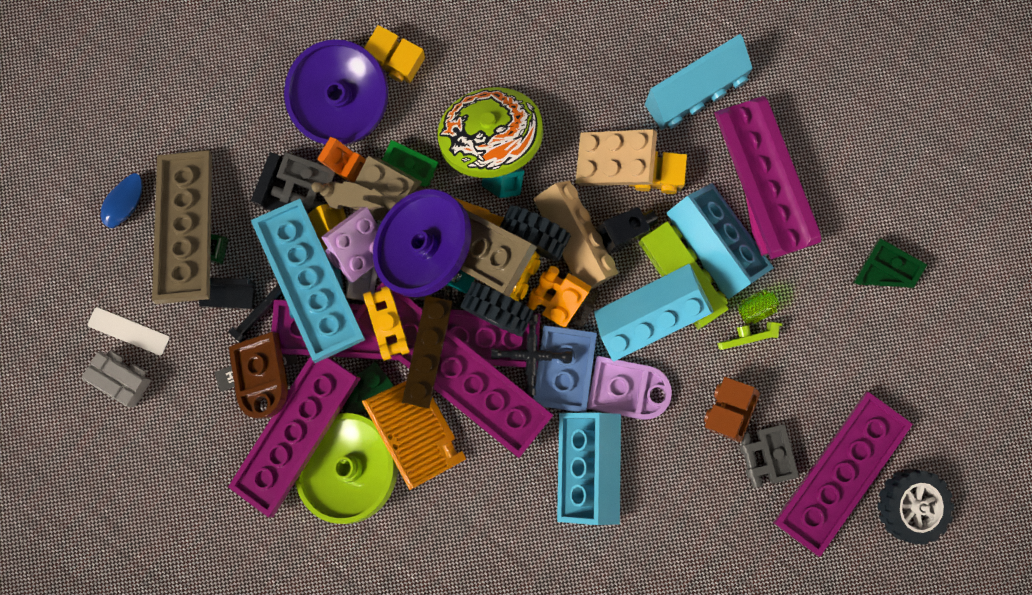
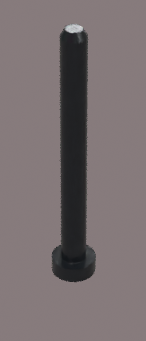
[228,284,283,343]

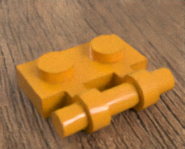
[526,266,591,328]

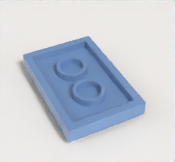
[533,325,597,413]

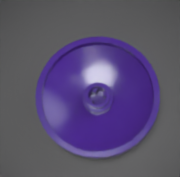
[284,39,389,145]
[373,189,471,297]

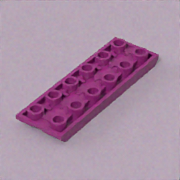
[714,96,821,260]

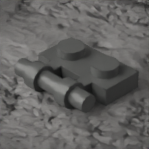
[271,152,335,211]
[739,424,799,488]

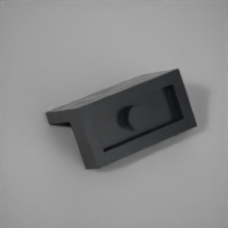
[251,152,298,211]
[199,277,256,310]

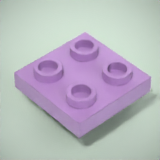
[321,208,379,282]

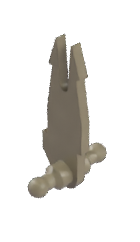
[311,181,387,210]

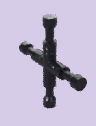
[491,314,572,396]

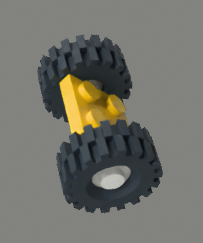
[460,205,571,337]

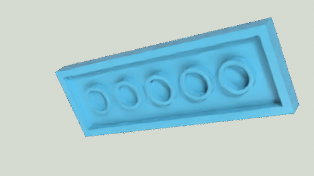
[251,199,365,363]

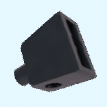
[596,207,658,255]

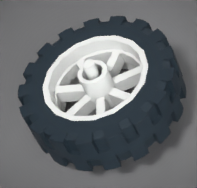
[878,469,954,545]

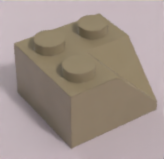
[354,156,422,222]

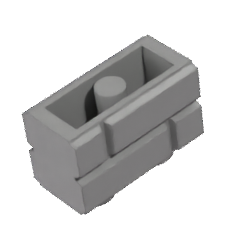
[82,350,151,407]

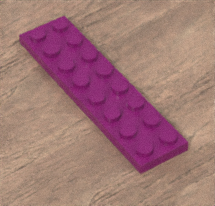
[354,282,553,458]

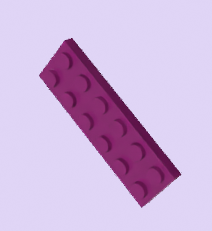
[228,356,361,518]
[773,392,913,557]

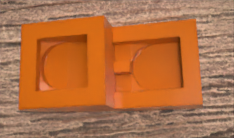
[317,137,366,183]

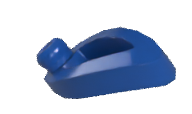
[100,173,143,228]

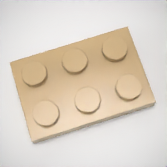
[575,129,657,186]

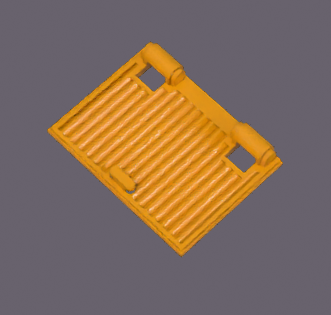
[362,381,466,490]

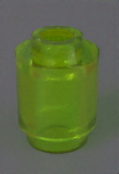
[737,289,779,324]

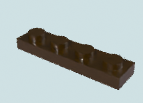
[402,296,453,409]

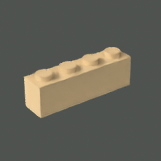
[533,181,619,289]

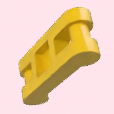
[363,286,410,361]

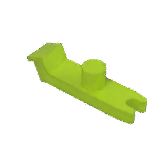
[717,322,782,350]

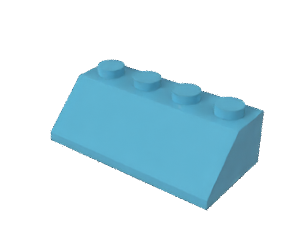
[645,34,753,130]
[667,183,774,299]
[594,264,714,362]
[557,413,621,525]

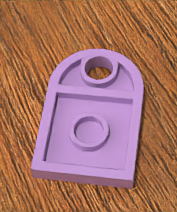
[587,356,672,420]

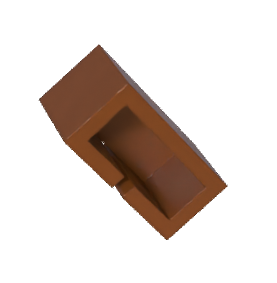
[704,377,760,443]

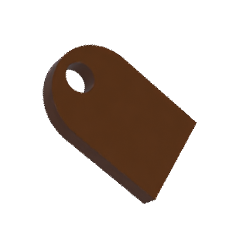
[229,332,288,419]

